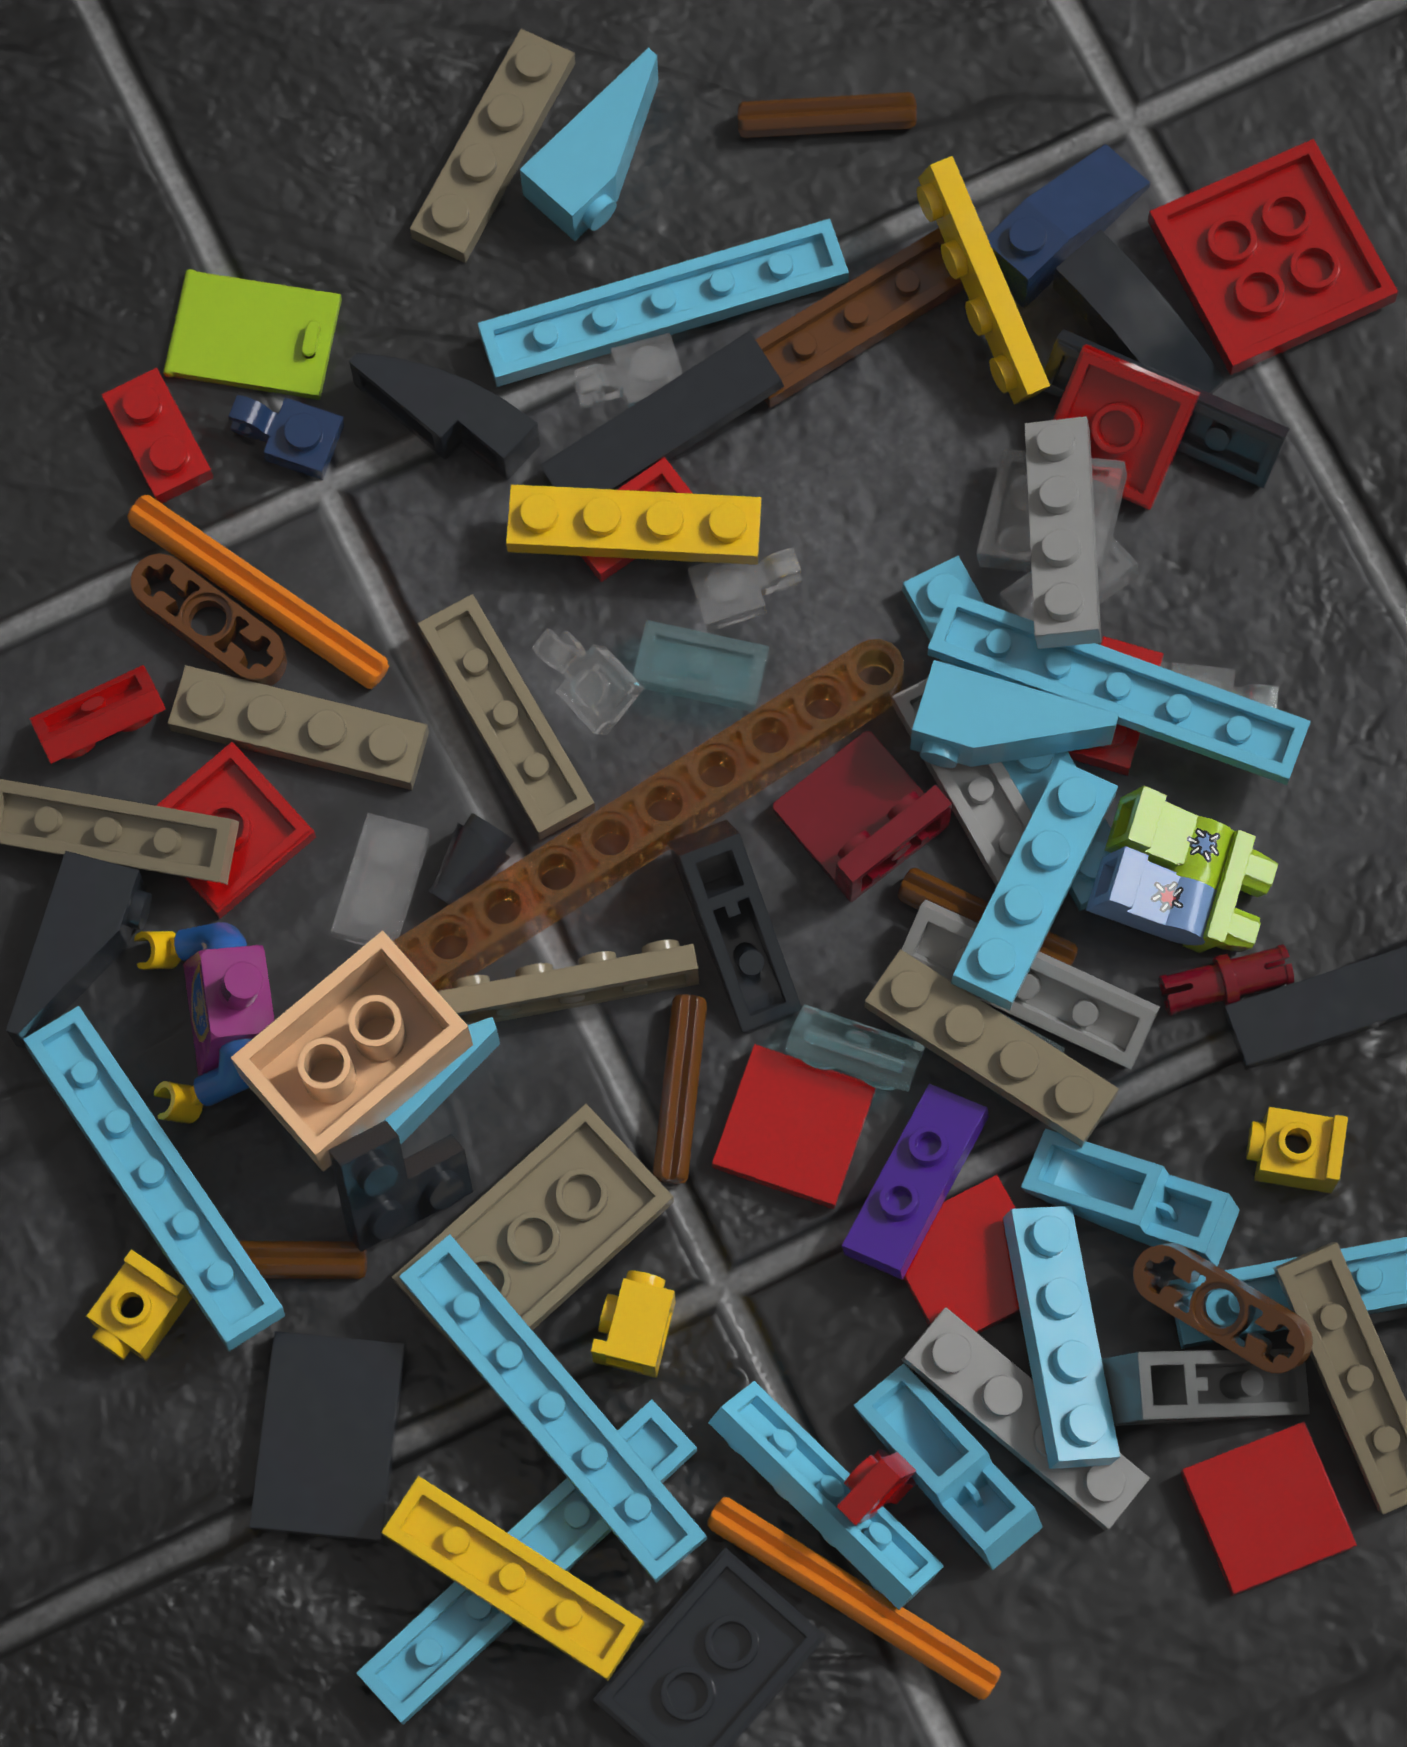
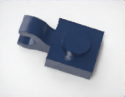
[228,395,344,480]

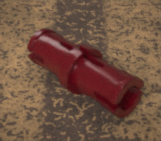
[1158,944,1294,1016]

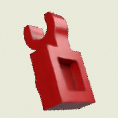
[837,1449,916,1526]

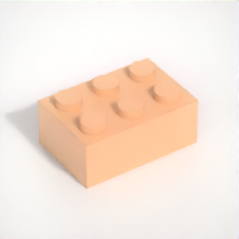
[231,930,473,1172]

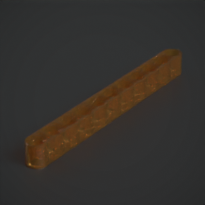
[393,639,904,993]

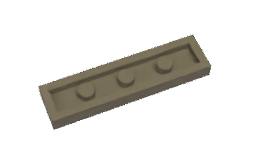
[410,29,575,263]
[418,594,595,840]
[168,665,429,790]
[0,779,239,884]
[439,940,699,1025]
[864,949,1119,1147]
[1273,1242,1407,1514]

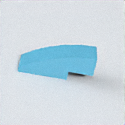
[1021,1129,1240,1266]
[854,1363,1043,1570]

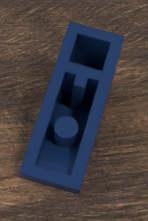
[987,144,1150,309]

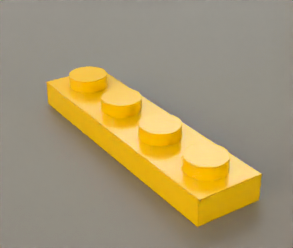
[917,156,1050,405]
[506,484,761,565]
[381,1476,644,1681]

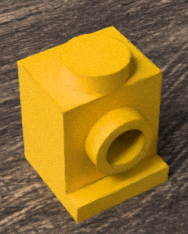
[1246,1107,1348,1193]
[87,1249,192,1362]
[591,1270,676,1378]

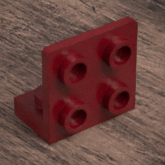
[773,731,952,903]

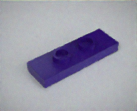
[842,1084,989,1279]

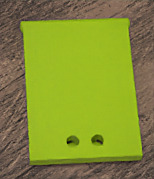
[163,269,342,400]

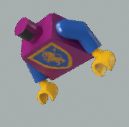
[134,922,275,1124]

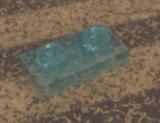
[632,620,769,712]
[785,1004,925,1092]

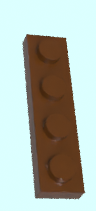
[755,228,965,408]

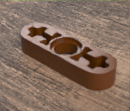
[131,554,287,686]
[1133,1243,1313,1373]

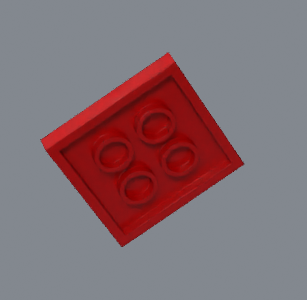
[1148,139,1398,375]

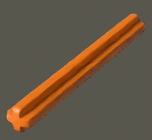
[127,495,389,689]
[707,1497,1001,1700]

